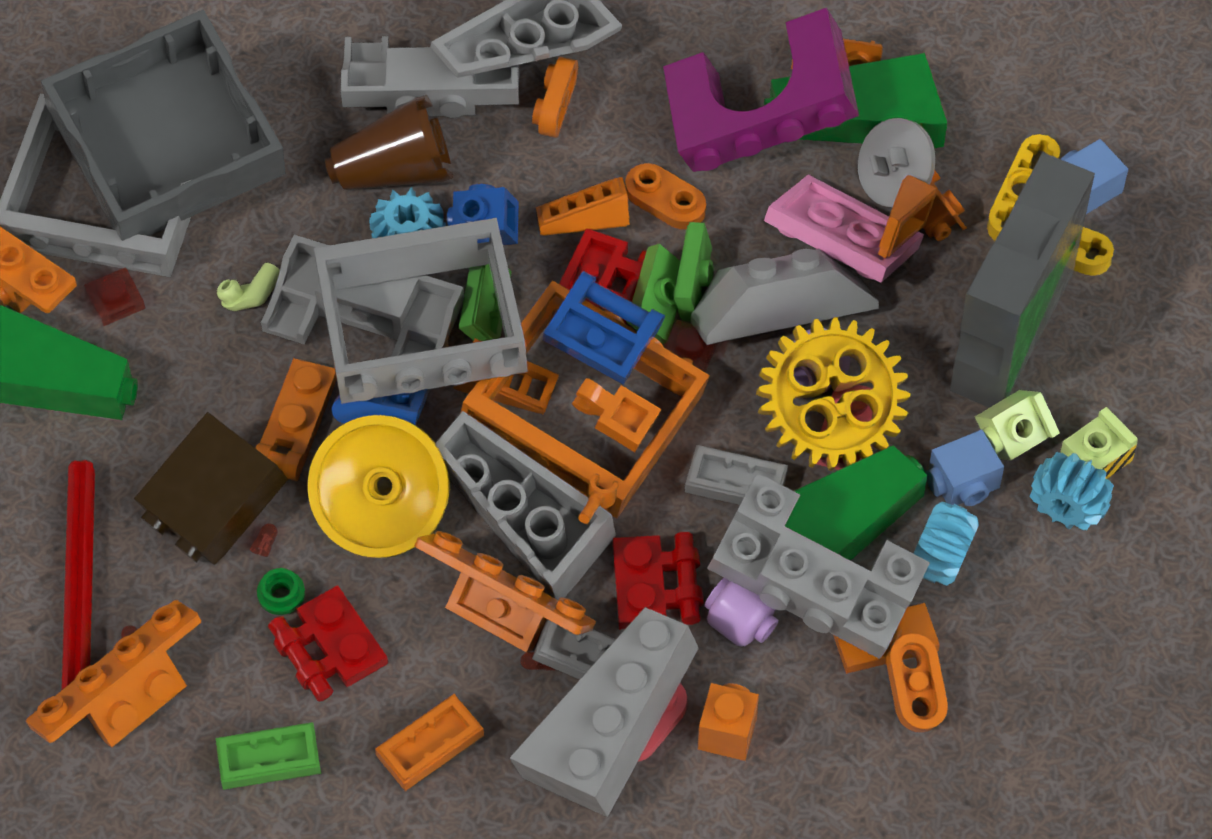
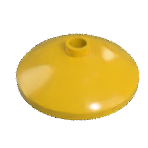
[308,415,449,558]

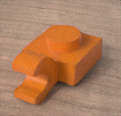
[572,378,661,452]

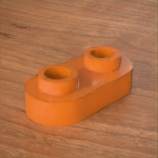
[532,57,578,138]
[625,163,706,230]
[886,633,948,733]

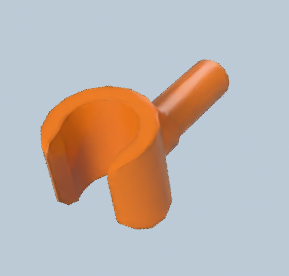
[578,474,618,524]

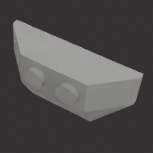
[691,249,879,345]

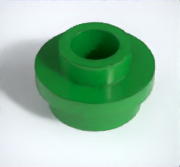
[257,568,305,615]

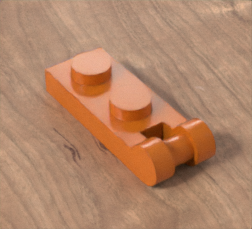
[255,358,337,481]

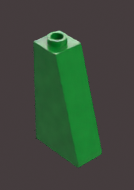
[764,53,947,148]
[0,305,138,420]
[785,446,927,560]

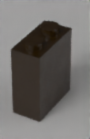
[134,412,288,565]

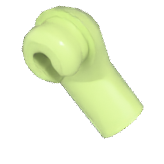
[217,263,280,312]

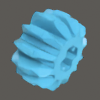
[369,187,446,238]
[1030,452,1114,530]
[913,502,979,586]

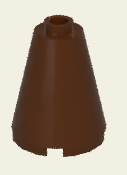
[325,94,453,190]

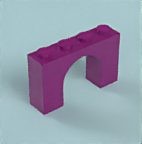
[663,7,859,172]

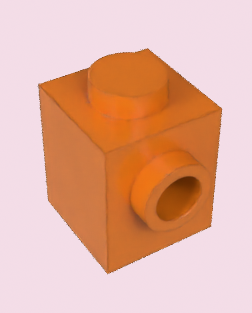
[698,683,759,761]

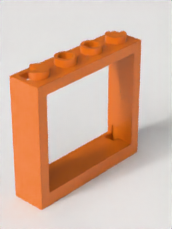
[461,280,710,518]

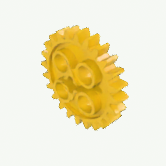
[756,317,910,471]

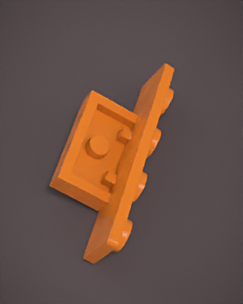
[0,226,77,313]
[414,531,596,652]
[26,600,202,747]

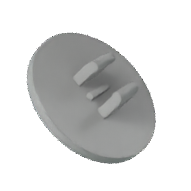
[858,118,935,207]

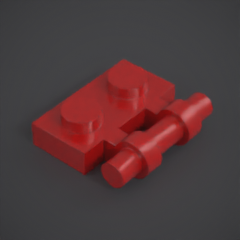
[559,228,647,325]
[613,532,704,630]
[268,585,388,702]

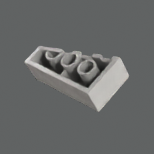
[509,607,698,817]

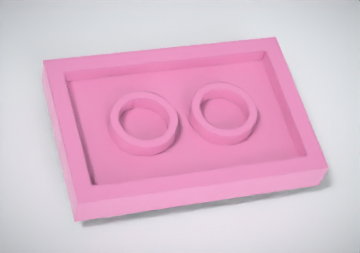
[764,175,924,283]

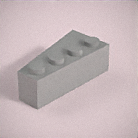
[435,411,616,600]

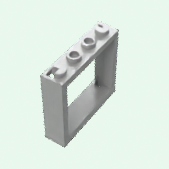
[0,94,191,277]
[314,218,528,404]

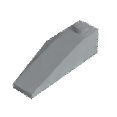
[430,0,622,78]

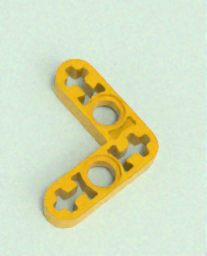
[987,134,1114,276]

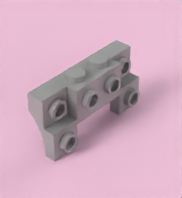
[341,36,519,118]
[261,235,464,357]
[707,472,930,659]

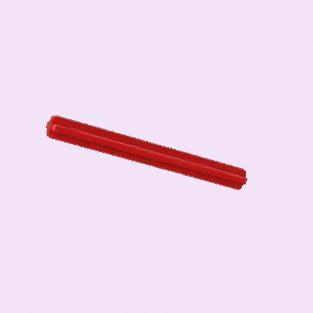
[61,460,95,720]

